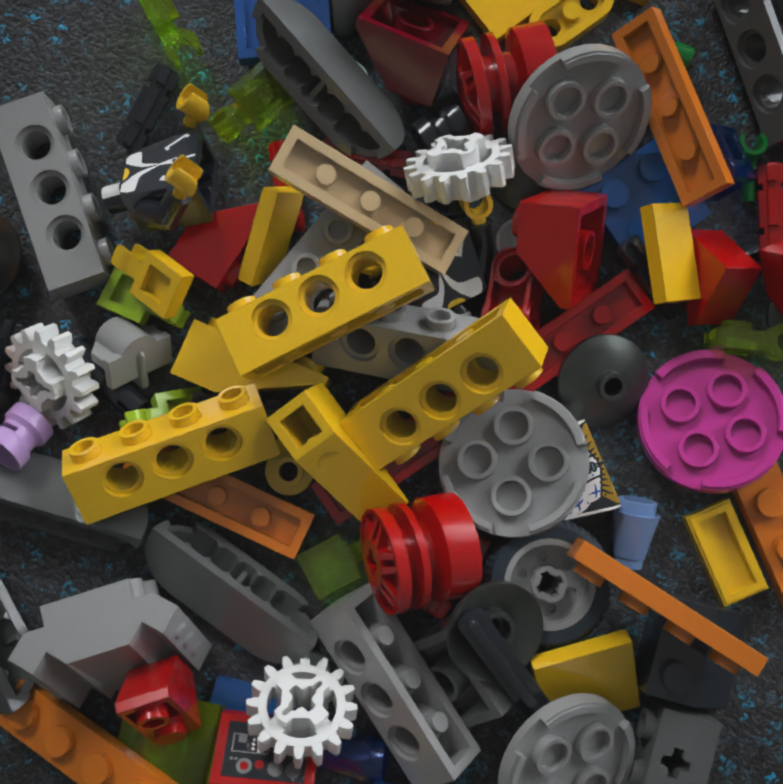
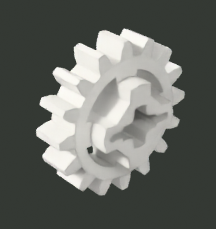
[404,133,515,204]
[5,322,100,429]
[246,655,357,769]

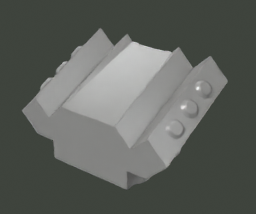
[8,578,212,709]

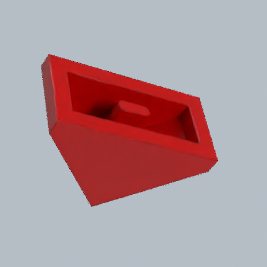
[686,229,763,326]

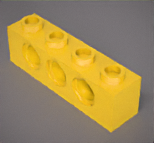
[215,224,435,380]
[340,297,548,471]
[62,383,281,525]

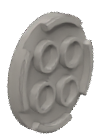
[508,44,652,190]
[439,389,589,538]
[498,693,635,784]

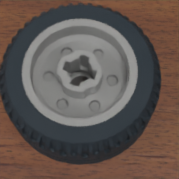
[480,520,613,649]

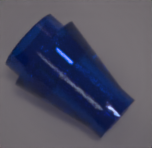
[317,734,389,784]

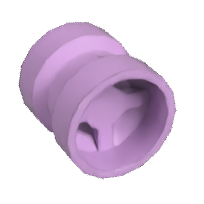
[0,402,54,471]

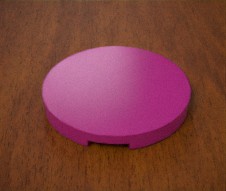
[636,350,783,494]

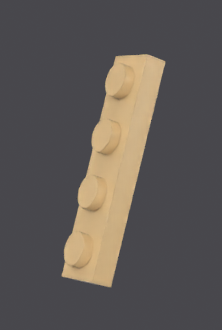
[267,125,469,276]

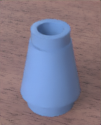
[612,495,661,570]

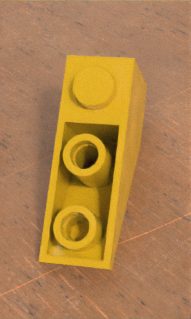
[170,317,332,394]
[265,382,409,522]

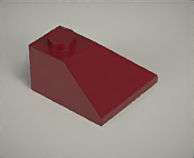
[355,0,470,107]

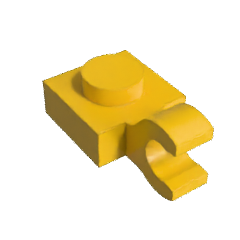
[110,244,194,319]

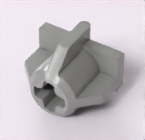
[91,317,172,390]

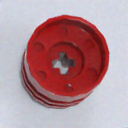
[456,20,557,136]
[360,492,482,616]

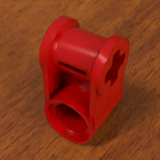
[481,246,544,333]

